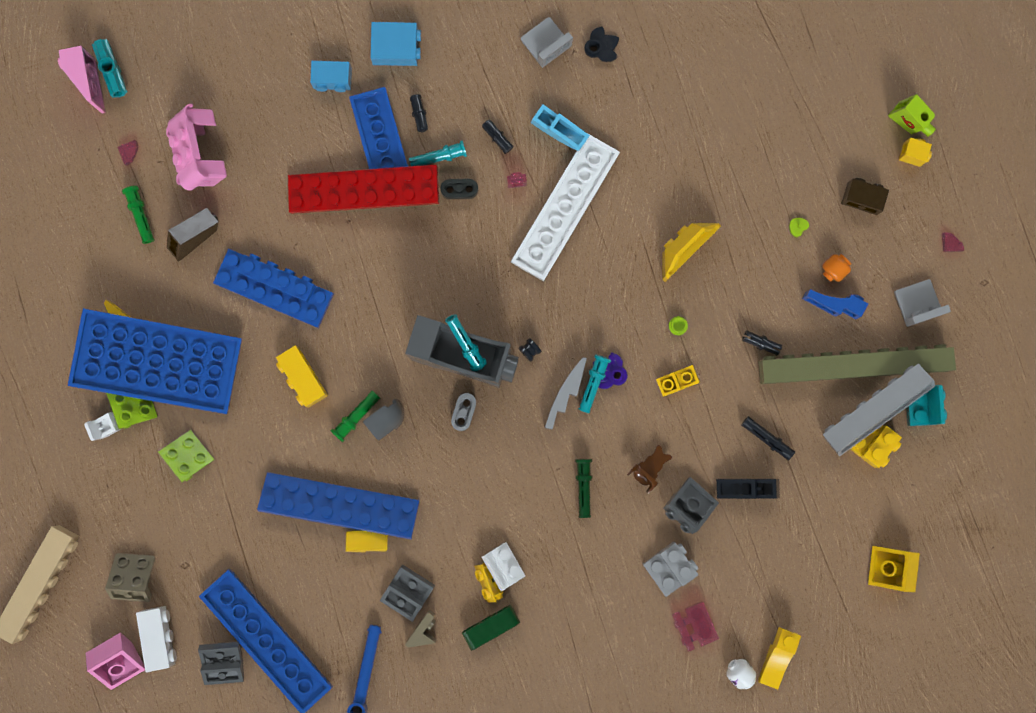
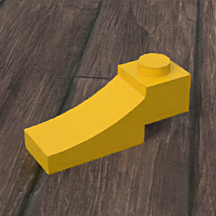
[758,627,801,690]

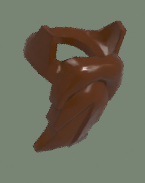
[627,445,672,494]

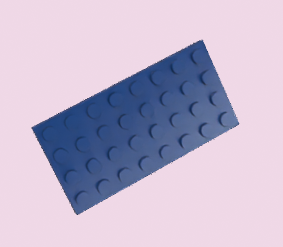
[68,309,242,414]

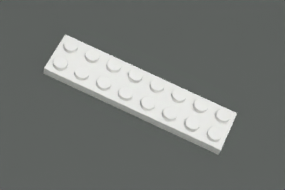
[511,133,620,281]

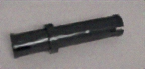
[741,416,795,461]

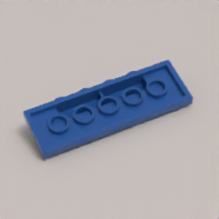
[213,249,334,328]

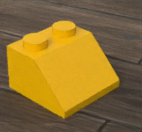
[868,546,920,592]

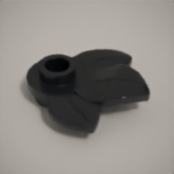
[584,26,619,62]

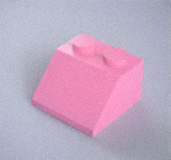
[86,633,145,690]

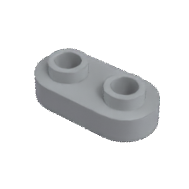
[451,393,476,431]

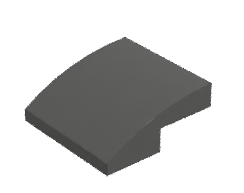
[380,565,435,622]
[198,642,244,685]

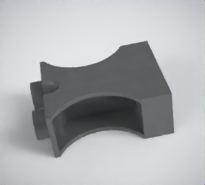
[405,315,519,388]

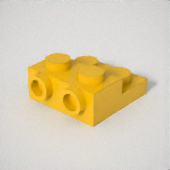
[850,425,902,468]

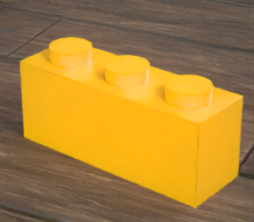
[276,345,328,408]

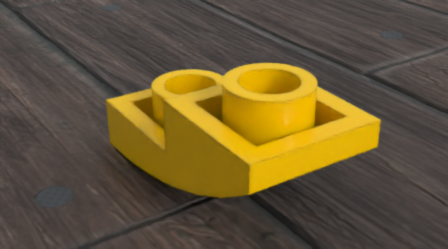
[656,365,700,397]
[345,531,388,552]

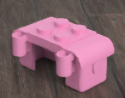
[166,104,227,190]

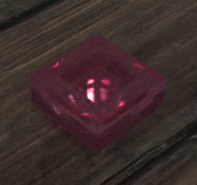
[507,172,527,188]

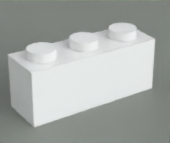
[136,606,177,672]

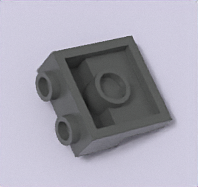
[663,477,719,534]

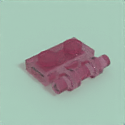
[672,601,719,652]

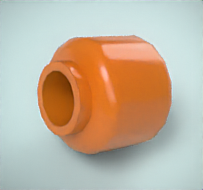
[822,254,851,282]

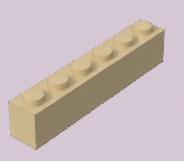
[0,525,80,644]

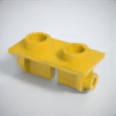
[474,562,504,603]

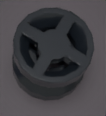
[518,338,542,362]

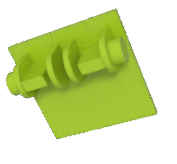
[106,393,157,429]
[158,430,214,482]

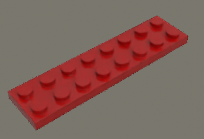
[288,165,439,214]

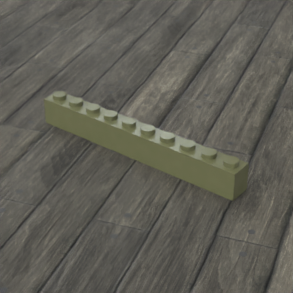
[758,344,956,385]

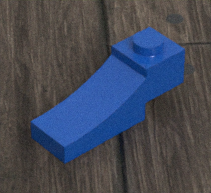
[802,289,868,319]

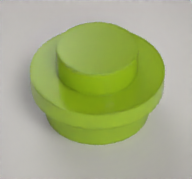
[669,316,688,336]

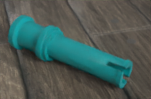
[409,140,467,166]
[445,314,487,371]
[578,354,611,413]

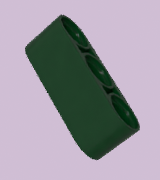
[462,605,520,651]

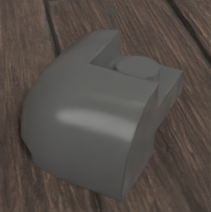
[363,399,404,440]

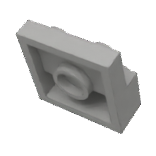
[642,542,699,597]

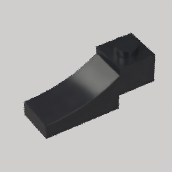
[716,479,780,499]

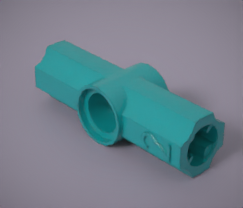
[92,39,128,98]

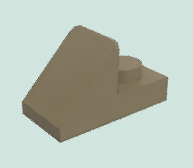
[405,610,437,647]

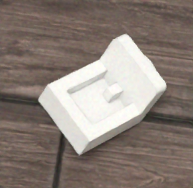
[84,412,121,441]

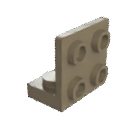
[105,553,155,602]

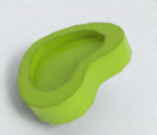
[789,218,809,237]

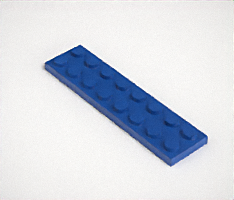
[257,472,419,540]
[199,569,333,713]

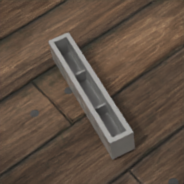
[823,363,935,457]

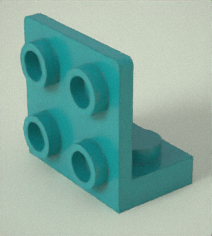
[906,385,947,426]

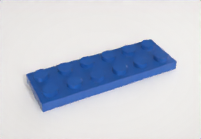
[349,87,408,169]

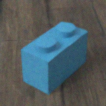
[310,61,352,92]

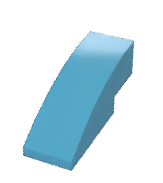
[531,104,590,151]

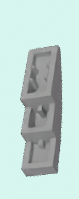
[545,357,587,430]

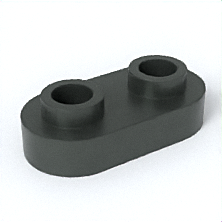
[440,179,478,199]

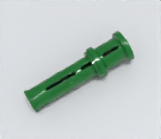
[122,186,155,244]
[330,391,381,442]

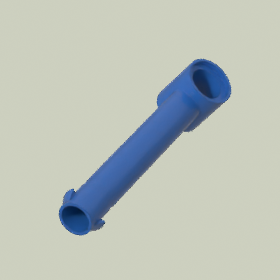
[347,625,382,713]

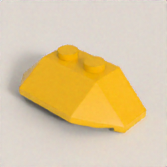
[662,223,721,282]

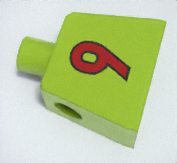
[888,94,936,137]

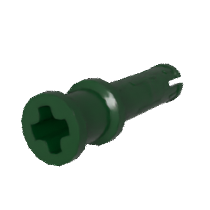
[575,459,593,518]

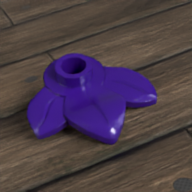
[593,353,628,389]

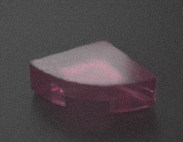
[117,140,138,166]
[942,232,964,252]

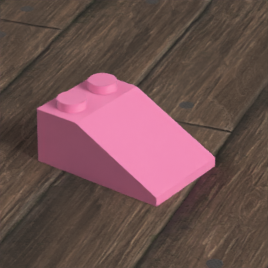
[58,46,106,113]

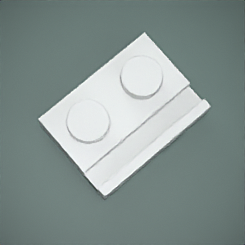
[482,542,525,591]

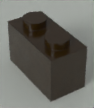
[841,178,889,215]

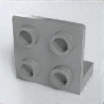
[521,17,573,68]
[894,279,951,327]

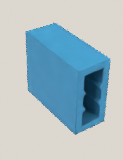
[371,22,421,66]

